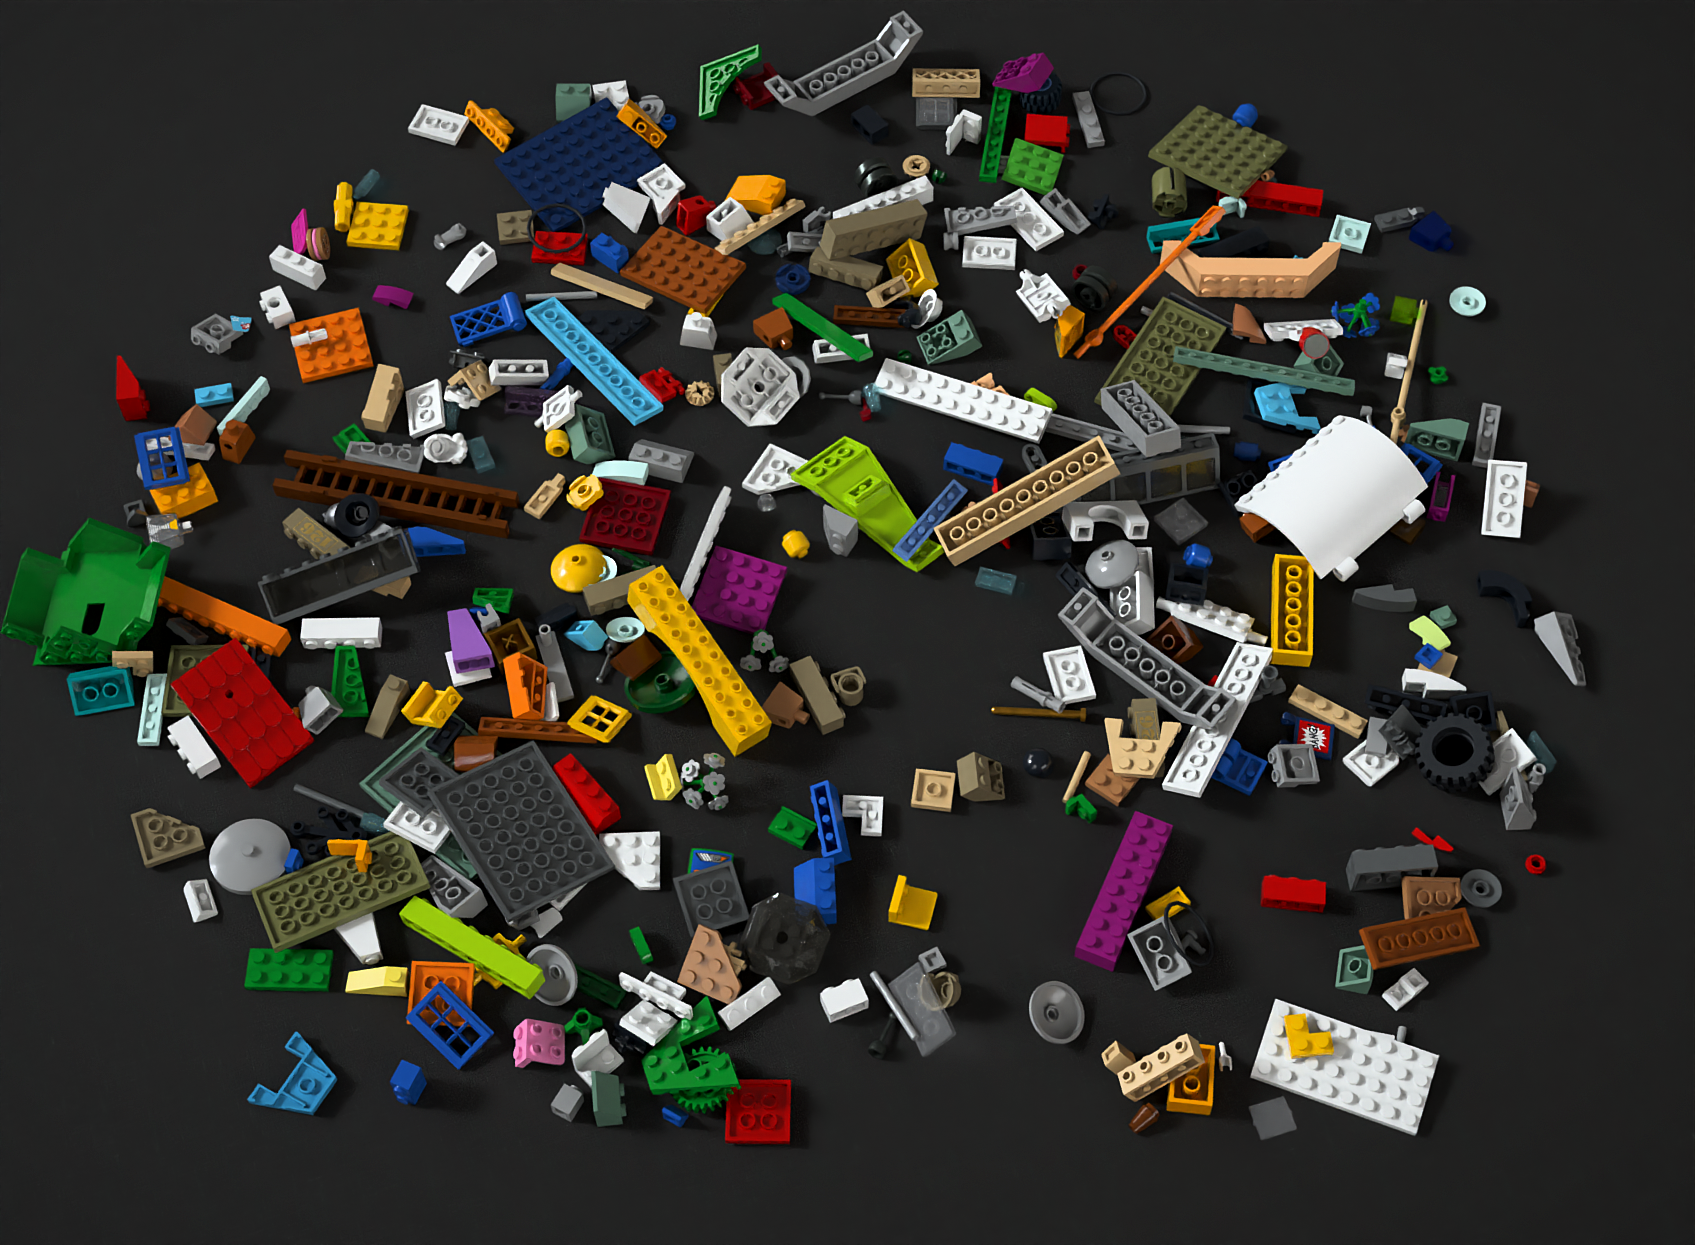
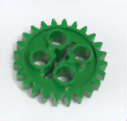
[672,1046,738,1114]

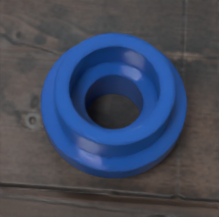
[659,114,676,130]

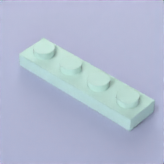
[217,376,270,436]
[137,673,167,746]

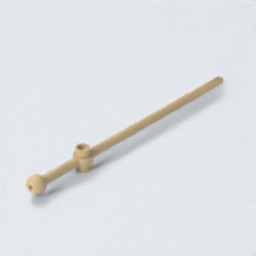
[1390,299,1428,444]

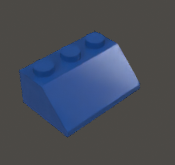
[794,858,837,925]

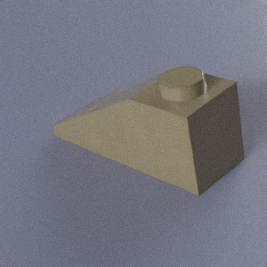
[365,674,411,739]

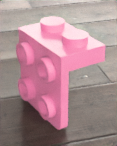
[513,1019,565,1068]

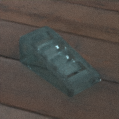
[1527,731,1557,775]

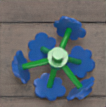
[1331,293,1380,338]

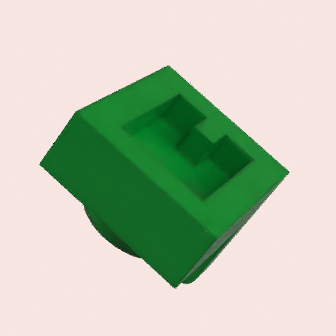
[1065,793,1097,823]

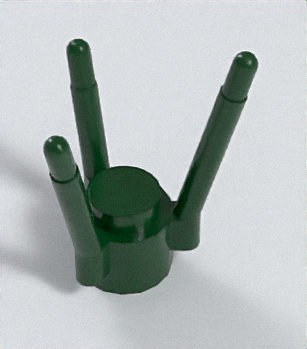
[612,548,651,576]

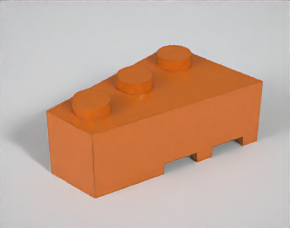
[503,652,548,720]

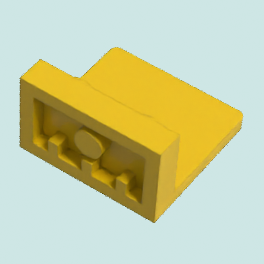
[888,875,937,930]

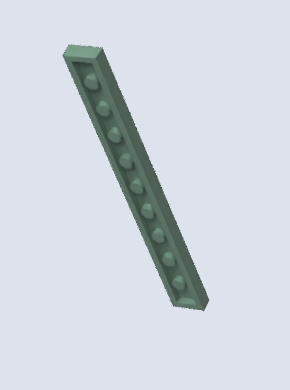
[1173,346,1355,396]

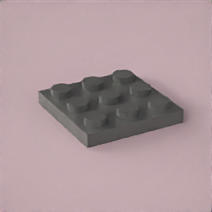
[379,747,459,818]
[673,860,750,938]

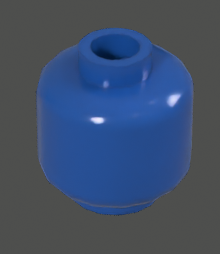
[1233,104,1258,128]
[1183,543,1213,568]

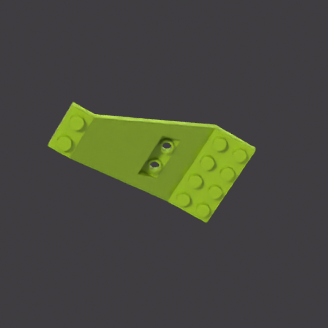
[790,436,944,572]

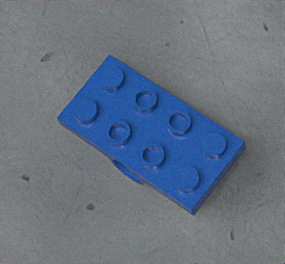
[1211,738,1268,796]

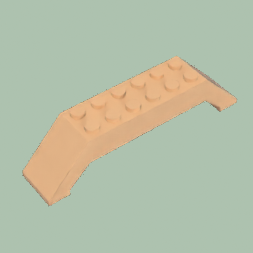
[1160,240,1341,298]

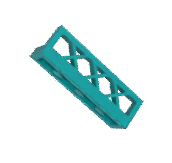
[1146,218,1220,254]

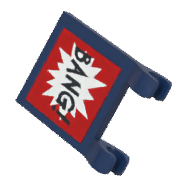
[1279,712,1335,760]

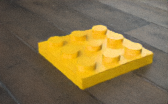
[346,202,409,250]

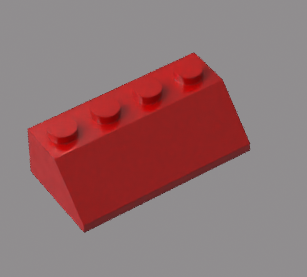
[552,753,621,836]

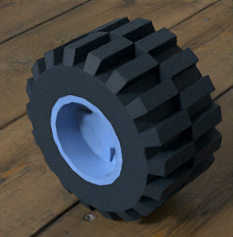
[1019,73,1062,114]

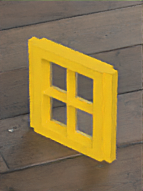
[567,695,632,743]

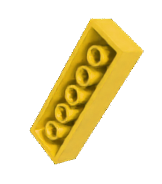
[1270,554,1314,667]

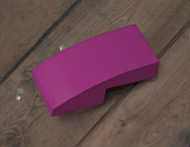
[372,285,414,309]

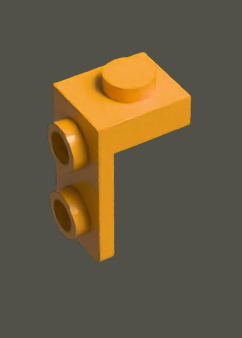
[327,839,372,872]

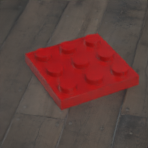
[725,1079,791,1144]

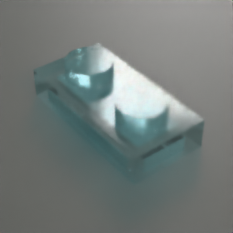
[466,436,495,474]
[975,567,1017,595]

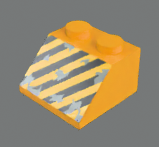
[1054,305,1085,358]

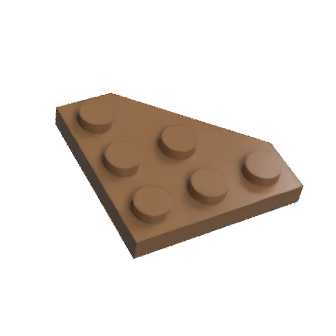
[1401,876,1462,919]
[677,924,742,1004]

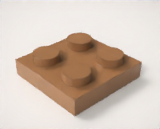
[1085,754,1140,806]

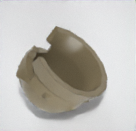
[920,972,961,1011]

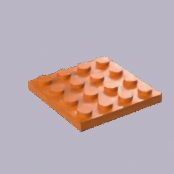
[289,308,374,383]

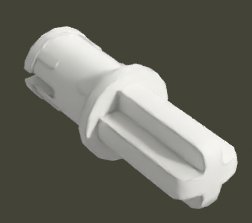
[291,328,328,348]

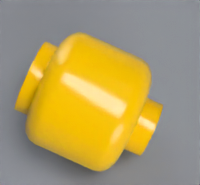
[545,430,570,457]
[782,530,810,559]

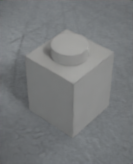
[551,1084,584,1122]

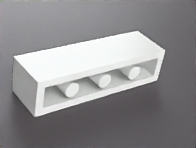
[300,618,382,649]

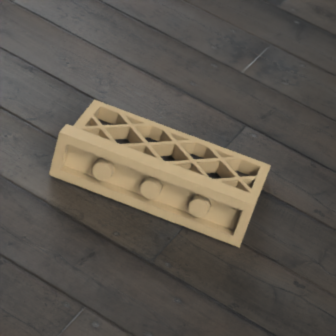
[912,68,980,98]

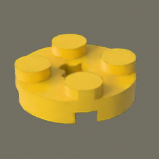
[567,474,604,511]

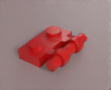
[639,367,685,403]

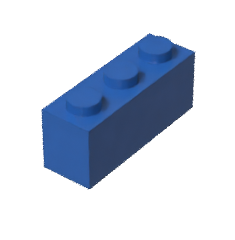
[943,442,1003,486]

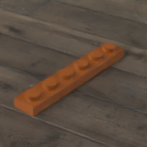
[478,717,599,743]

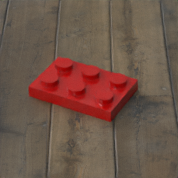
[531,231,589,265]

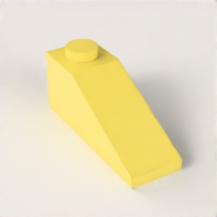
[345,966,411,997]

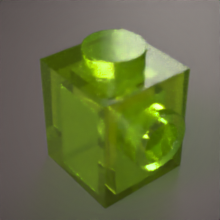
[1390,296,1419,325]

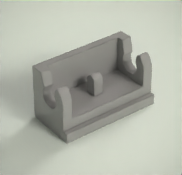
[477,603,501,639]

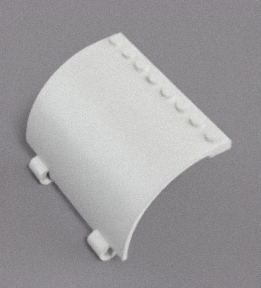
[1234,415,1428,582]

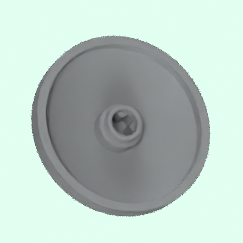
[209,819,291,895]

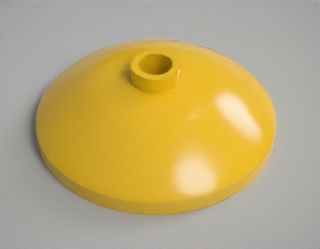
[551,544,607,593]

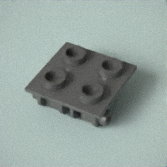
[1378,705,1422,760]

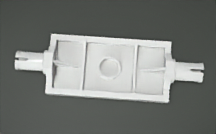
[1016,269,1071,323]
[1155,594,1268,647]

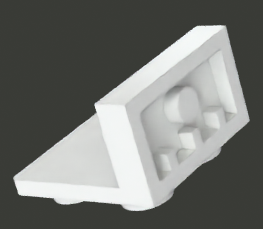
[945,109,982,155]
[572,1029,624,1089]

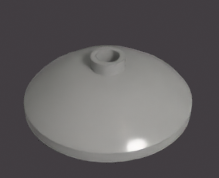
[1085,540,1139,589]
[526,944,578,1006]
[1029,981,1084,1044]

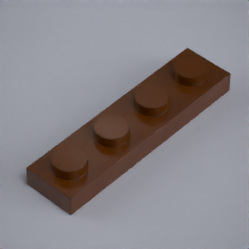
[833,305,906,328]

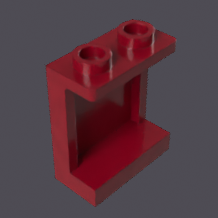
[733,62,779,110]

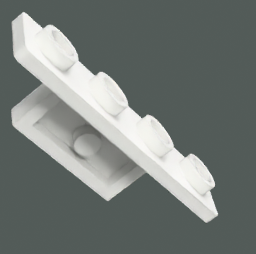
[619,972,693,1020]

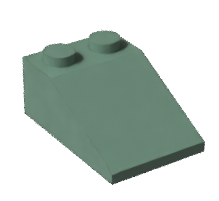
[1404,418,1469,461]

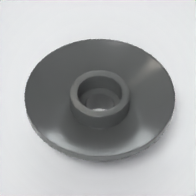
[1461,869,1502,908]

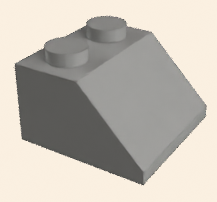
[823,504,858,557]

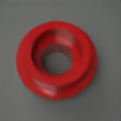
[1525,855,1546,875]

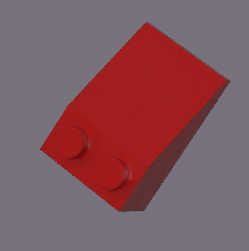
[116,355,150,421]

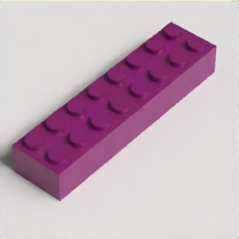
[1074,811,1173,972]

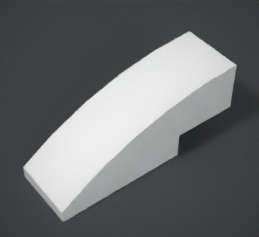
[1402,668,1466,700]

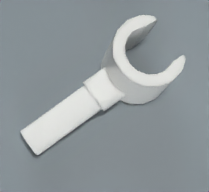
[1219,1042,1232,1071]

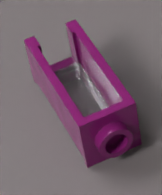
[1426,472,1455,522]

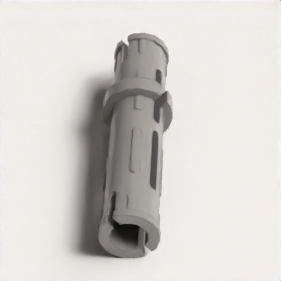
[1011,676,1066,714]

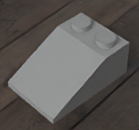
[1499,766,1536,830]
[1127,916,1192,991]

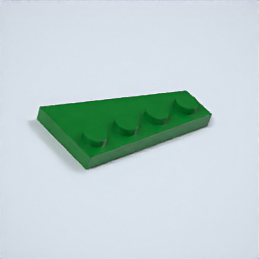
[331,646,370,717]

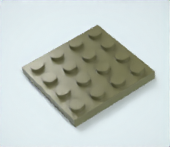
[161,645,250,717]

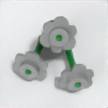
[740,629,789,673]

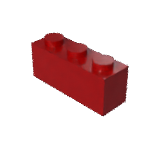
[1261,875,1326,913]

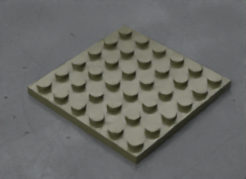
[1148,105,1287,199]

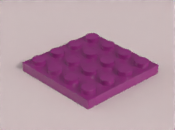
[692,545,788,635]

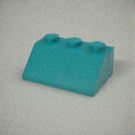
[67,666,135,716]

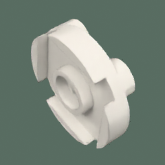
[444,385,481,409]

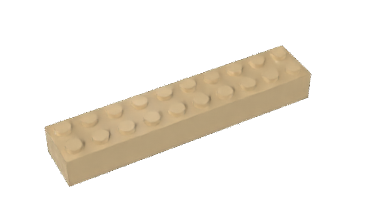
[933,436,1120,566]

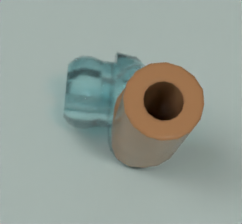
[1261,170,1278,183]

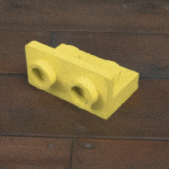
[644,754,682,801]

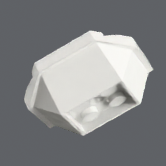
[721,347,800,427]

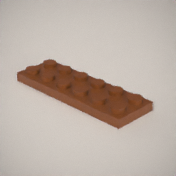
[1359,907,1480,970]

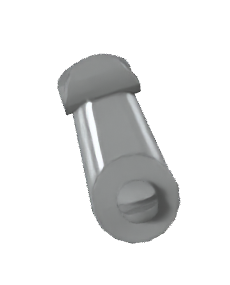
[434,223,466,250]

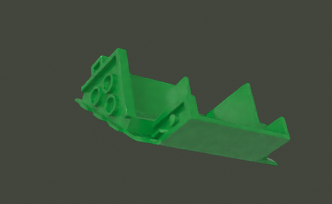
[1,518,171,666]

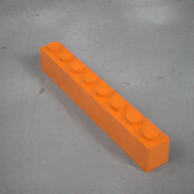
[157,576,292,657]

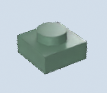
[1429,605,1457,630]

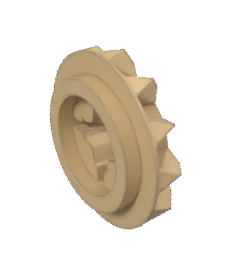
[903,155,930,179]
[685,380,714,406]

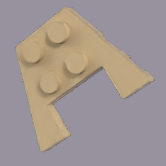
[1104,718,1182,779]

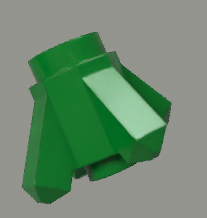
[564,1007,603,1045]

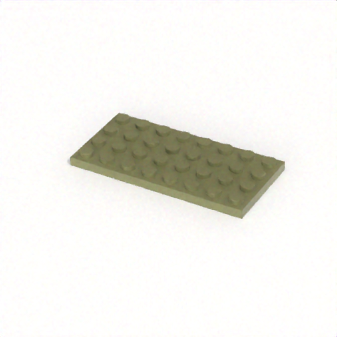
[1094,296,1227,417]
[251,831,431,953]

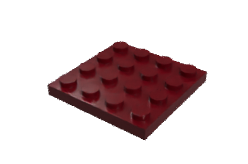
[579,477,671,555]

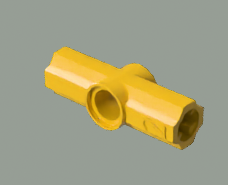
[334,182,354,232]

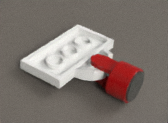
[1264,319,1343,359]

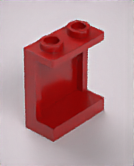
[1025,114,1070,153]

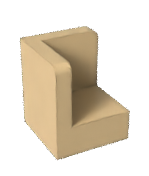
[1101,1041,1136,1076]

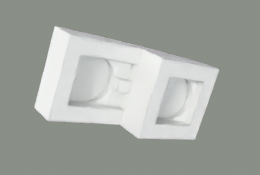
[1382,968,1429,1011]

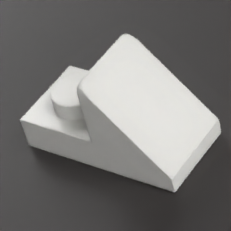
[652,188,680,225]
[1385,353,1408,379]

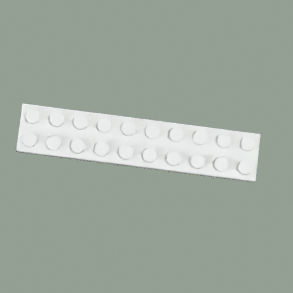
[872,358,1053,444]
[1162,642,1273,798]

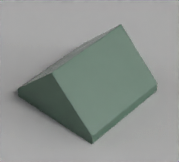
[1335,945,1373,994]

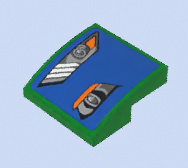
[687,848,734,874]

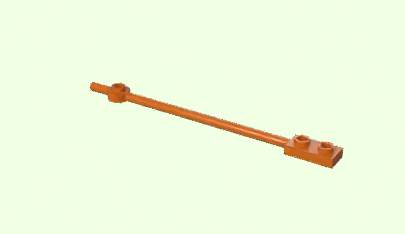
[1073,205,1226,359]

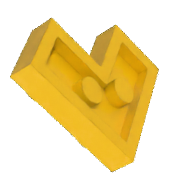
[1284,1013,1334,1059]

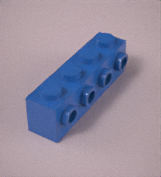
[810,780,851,865]

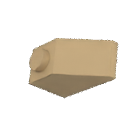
[866,274,910,308]

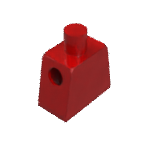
[676,195,716,236]

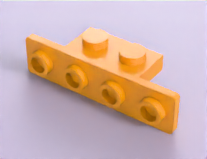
[464,100,514,153]

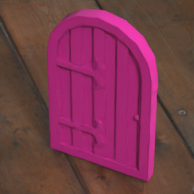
[291,209,308,255]

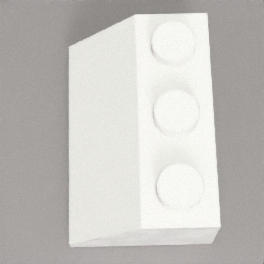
[1110,571,1155,635]

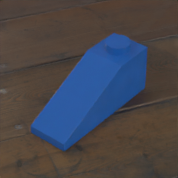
[408,526,466,557]

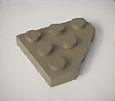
[131,808,206,869]

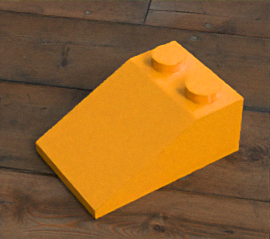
[725,175,786,215]

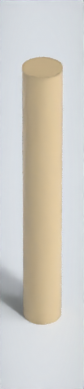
[1062,751,1091,804]

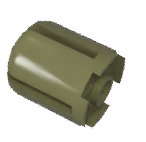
[1151,167,1187,217]

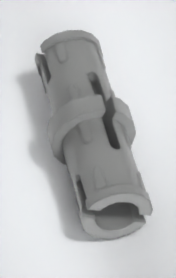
[1526,763,1546,793]

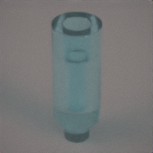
[353,169,380,200]

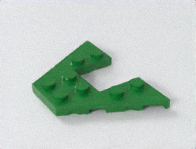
[641,996,741,1095]

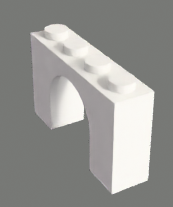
[1062,500,1149,541]

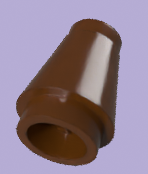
[1128,1103,1160,1134]

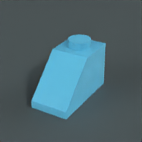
[564,620,608,651]

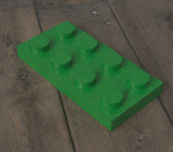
[244,948,334,992]

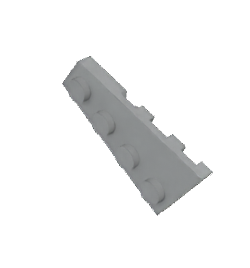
[944,206,1017,236]

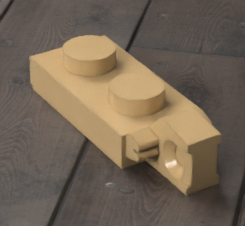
[524,473,565,519]

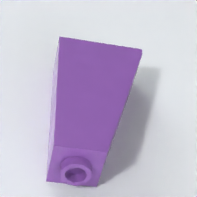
[447,608,495,674]

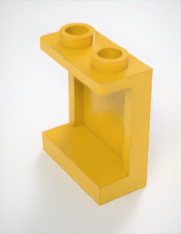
[401,682,463,728]

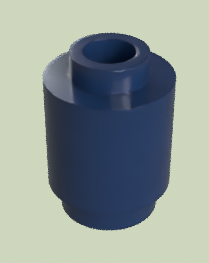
[1233,441,1261,462]

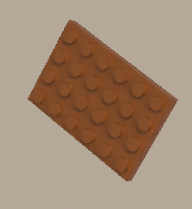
[620,226,746,314]

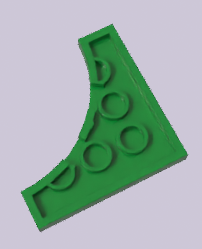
[699,44,762,120]

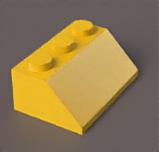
[886,238,939,299]

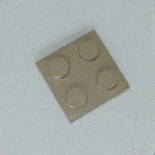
[497,210,535,245]

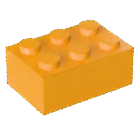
[149,463,218,525]
[1167,1044,1215,1115]

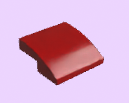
[1411,827,1454,853]

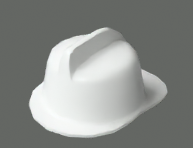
[911,289,943,329]

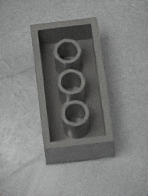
[1346,843,1438,891]

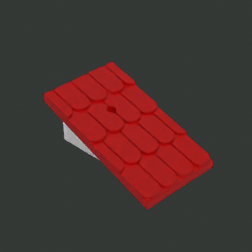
[170,637,314,789]

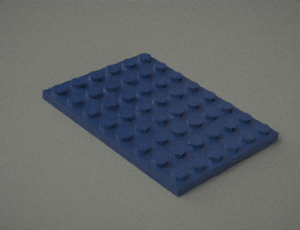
[494,97,664,232]

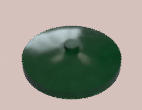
[624,651,698,713]

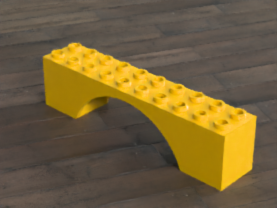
[627,565,772,757]

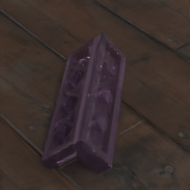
[504,386,579,418]

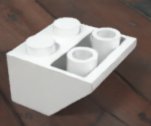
[706,197,754,241]

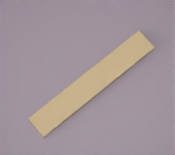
[551,263,653,309]

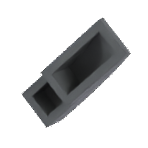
[1352,584,1417,612]

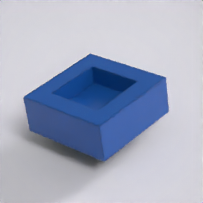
[1414,643,1443,670]
[284,848,303,874]

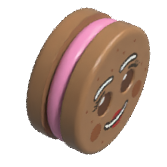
[306,227,330,261]

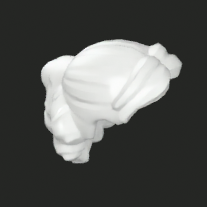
[424,433,468,464]

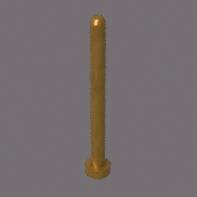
[991,706,1086,722]

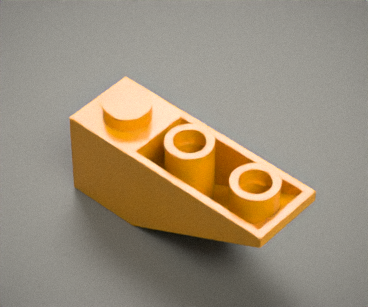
[616,99,667,149]

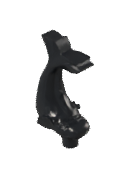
[893,295,922,328]

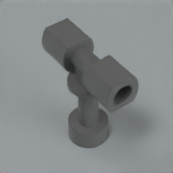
[1249,665,1286,703]

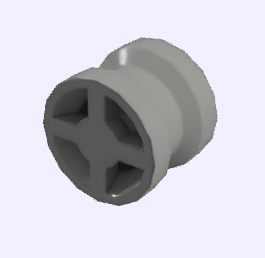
[943,232,958,250]

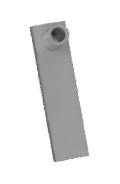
[536,624,574,703]

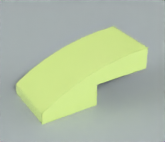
[1409,615,1451,651]

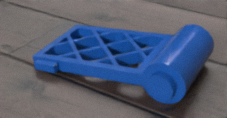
[450,292,527,347]

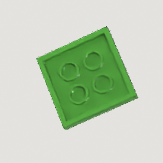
[1001,138,1064,195]

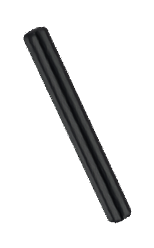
[1167,292,1245,340]

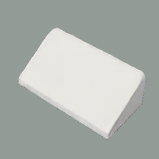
[539,682,559,722]
[184,879,218,922]

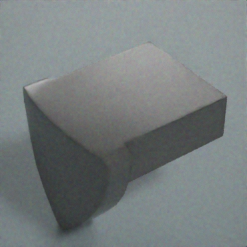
[123,499,150,527]

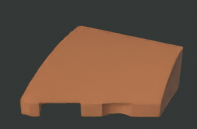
[1232,304,1266,344]

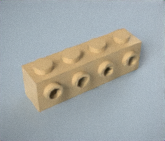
[1117,1034,1205,1102]

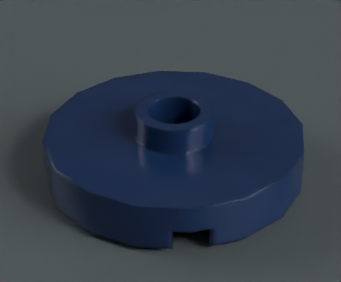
[775,264,811,295]

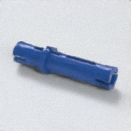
[539,357,574,396]

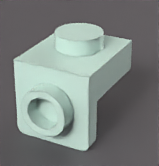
[1218,196,1247,218]

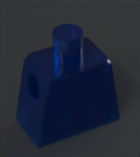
[1409,211,1454,252]

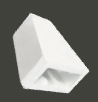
[602,182,650,233]
[334,912,383,965]

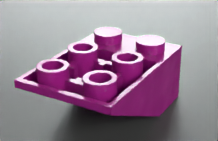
[992,52,1054,93]

